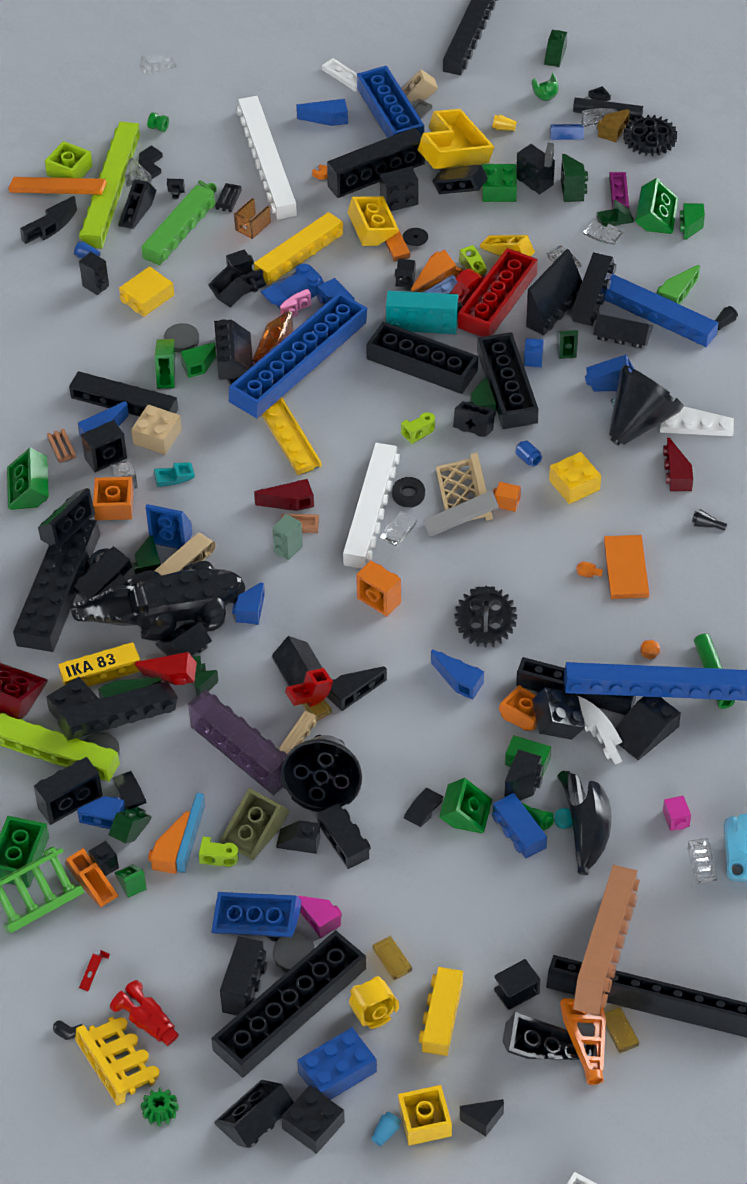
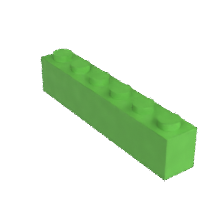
[141,185,215,265]

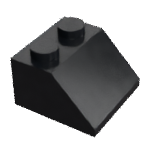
[155,621,212,656]
[504,750,544,800]

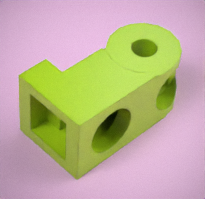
[459,245,487,275]
[401,412,435,444]
[199,836,238,867]

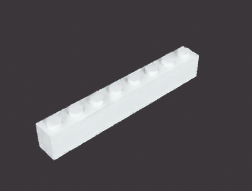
[343,443,400,568]

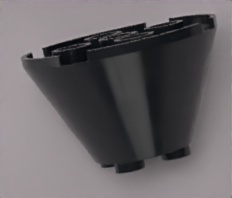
[281,735,362,812]

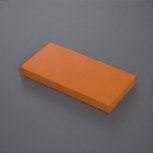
[604,535,649,599]

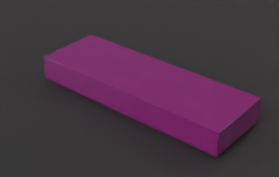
[609,172,630,209]

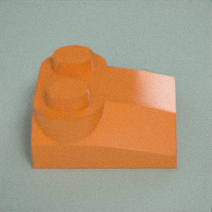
[498,685,537,731]

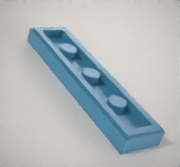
[176,793,205,873]

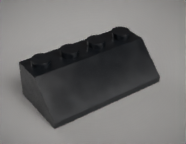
[214,319,253,380]

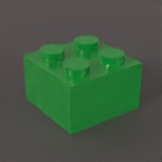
[482,164,517,202]

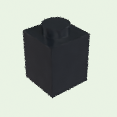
[226,249,254,276]
[88,841,119,876]

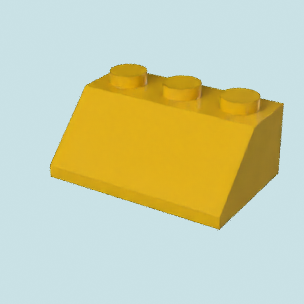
[347,196,399,246]

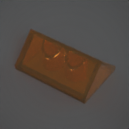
[253,310,293,363]

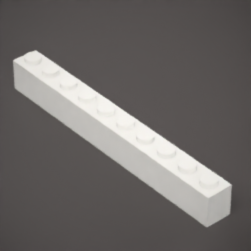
[236,96,297,220]

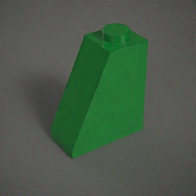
[154,339,176,389]

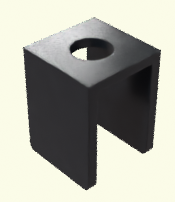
[208,264,251,308]
[494,959,541,1010]

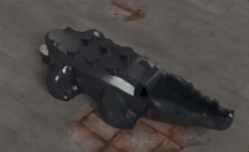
[71,561,245,641]

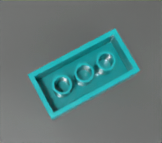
[386,291,458,334]

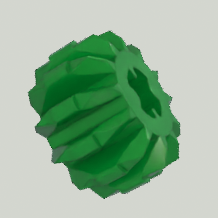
[141,1087,179,1127]

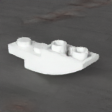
[578,696,622,765]

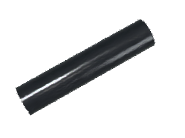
[573,97,644,120]

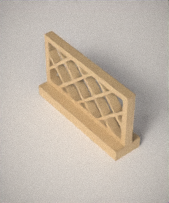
[436,452,493,521]

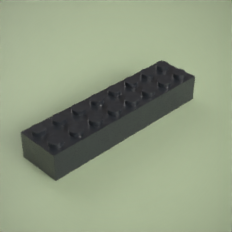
[13,519,100,652]
[211,930,366,1078]

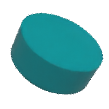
[554,808,573,829]

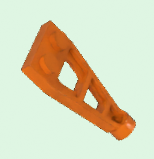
[560,998,606,1085]

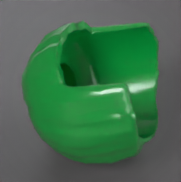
[531,73,559,101]

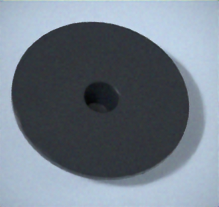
[403,228,428,246]

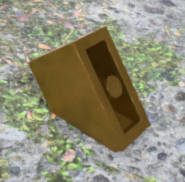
[597,109,630,143]

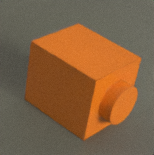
[493,482,521,512]

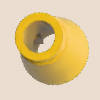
[492,114,517,131]

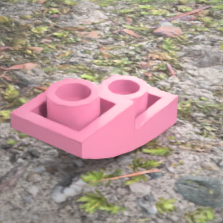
[280,289,311,321]

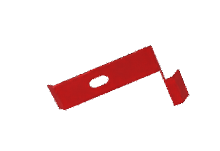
[79,950,110,992]

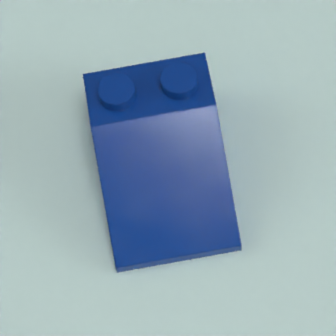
[145,504,193,549]

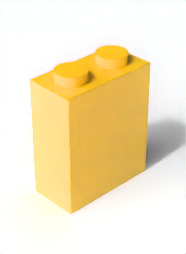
[119,266,174,317]

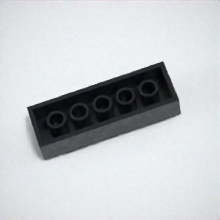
[327,127,425,198]
[366,322,478,394]
[477,332,539,429]

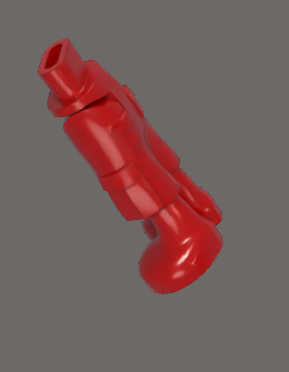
[110,980,179,1046]

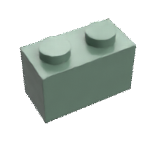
[272,514,303,560]

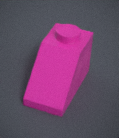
[298,896,342,938]

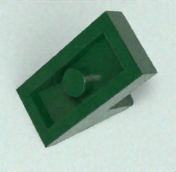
[596,200,634,228]
[193,656,219,699]

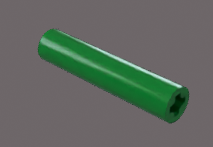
[694,633,735,709]

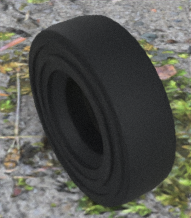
[392,477,425,507]

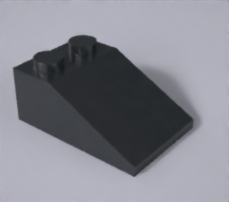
[615,696,681,761]

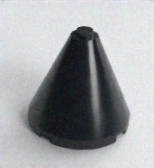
[609,365,684,446]

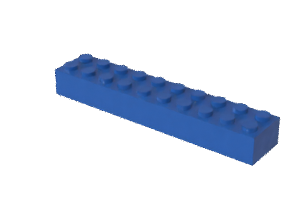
[228,292,368,419]

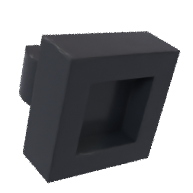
[166,178,185,199]

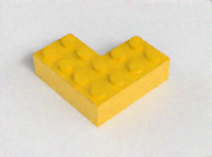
[417,109,494,169]

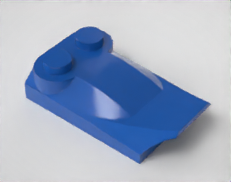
[260,264,324,309]

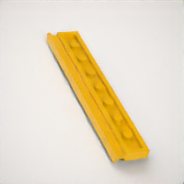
[262,397,322,475]

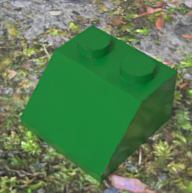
[439,778,492,833]

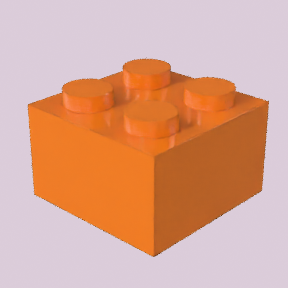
[93,477,134,520]
[356,560,401,617]

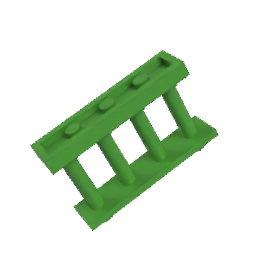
[0,846,85,933]

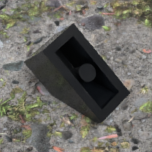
[276,820,321,854]

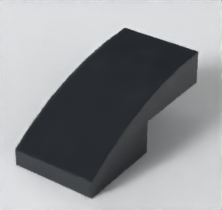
[112,771,147,810]
[404,787,444,827]

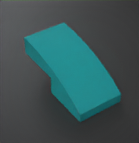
[153,462,195,487]

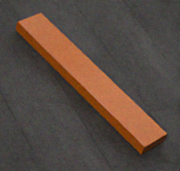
[8,177,107,195]

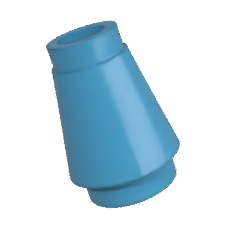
[371,1112,401,1146]

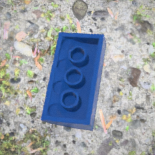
[211,892,302,938]

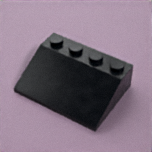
[526,249,582,336]

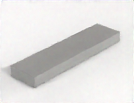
[424,490,499,537]

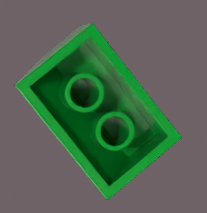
[635,178,679,234]
[7,448,49,510]

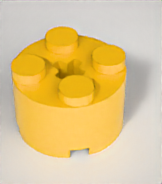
[349,976,399,1029]

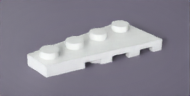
[660,406,734,436]

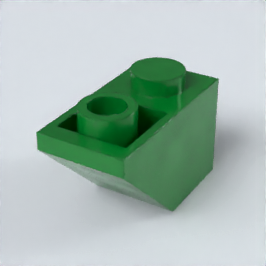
[679,203,705,239]
[180,342,216,378]

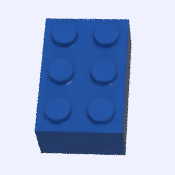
[297,1027,377,1100]

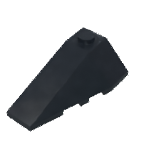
[503,1012,594,1060]

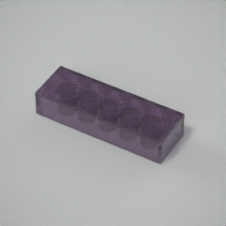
[188,690,287,796]

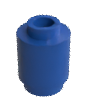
[515,440,542,467]

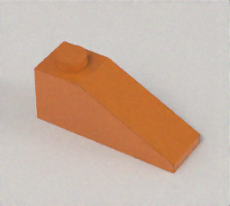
[411,249,456,292]
[148,811,190,874]

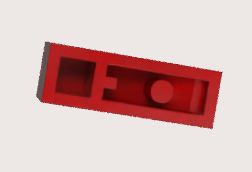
[135,652,197,685]

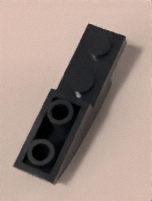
[20,196,77,244]

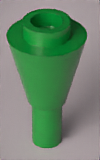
[522,803,554,831]

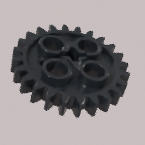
[623,115,677,156]
[454,585,517,648]

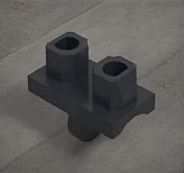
[234,269,266,295]

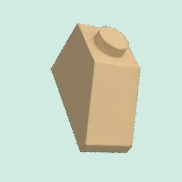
[401,70,438,102]

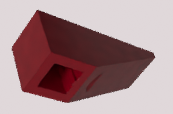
[663,438,694,491]
[254,479,314,511]

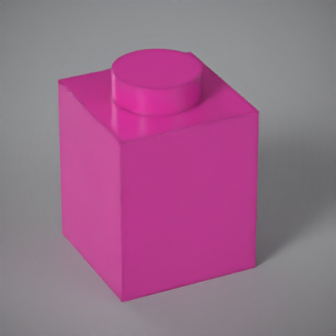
[663,795,691,831]

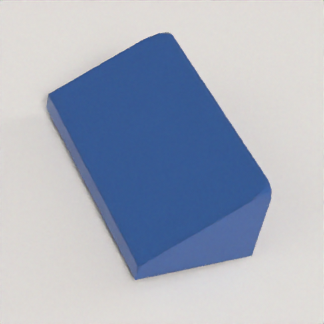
[550,124,584,140]

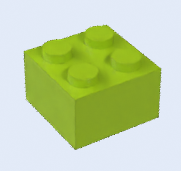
[44,141,93,178]

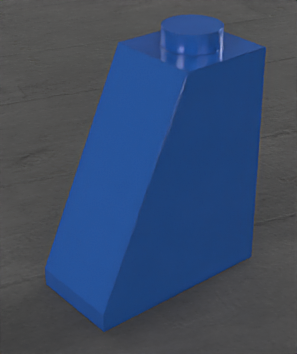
[585,354,635,392]

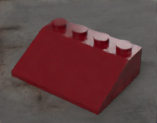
[0,663,48,719]

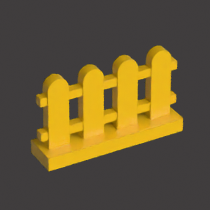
[75,1017,160,1106]

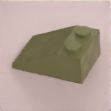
[219,788,290,860]

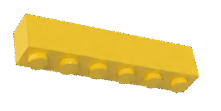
[254,212,343,285]

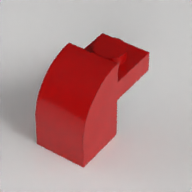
[449,269,485,306]
[285,668,333,707]

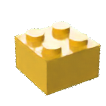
[549,452,601,504]
[398,1085,452,1146]

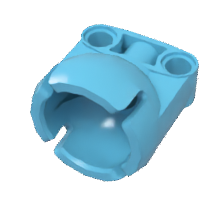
[723,814,747,882]

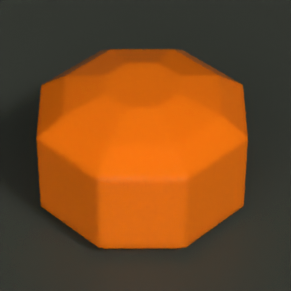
[640,639,660,659]

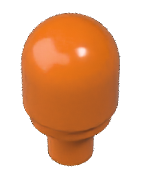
[576,561,603,578]

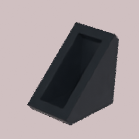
[459,1099,504,1137]

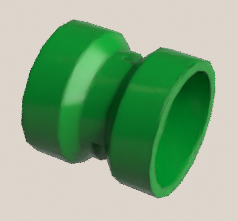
[147,112,169,132]

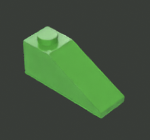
[656,265,700,304]

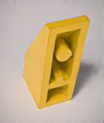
[480,235,535,256]

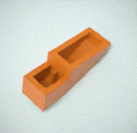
[65,848,119,908]

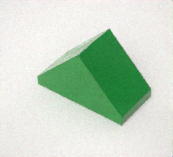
[114,864,147,898]

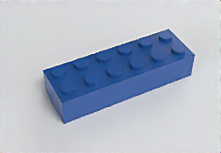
[357,65,424,138]

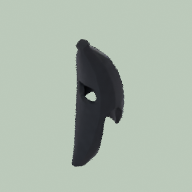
[557,770,612,875]

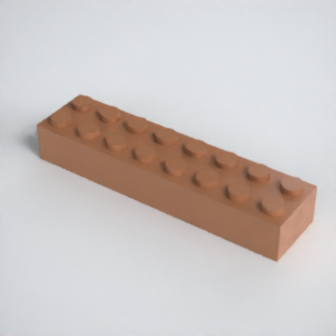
[573,865,640,1015]

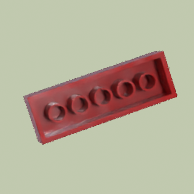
[458,248,538,337]

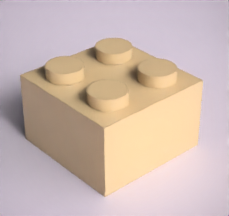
[131,405,182,455]

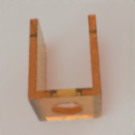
[234,198,271,239]

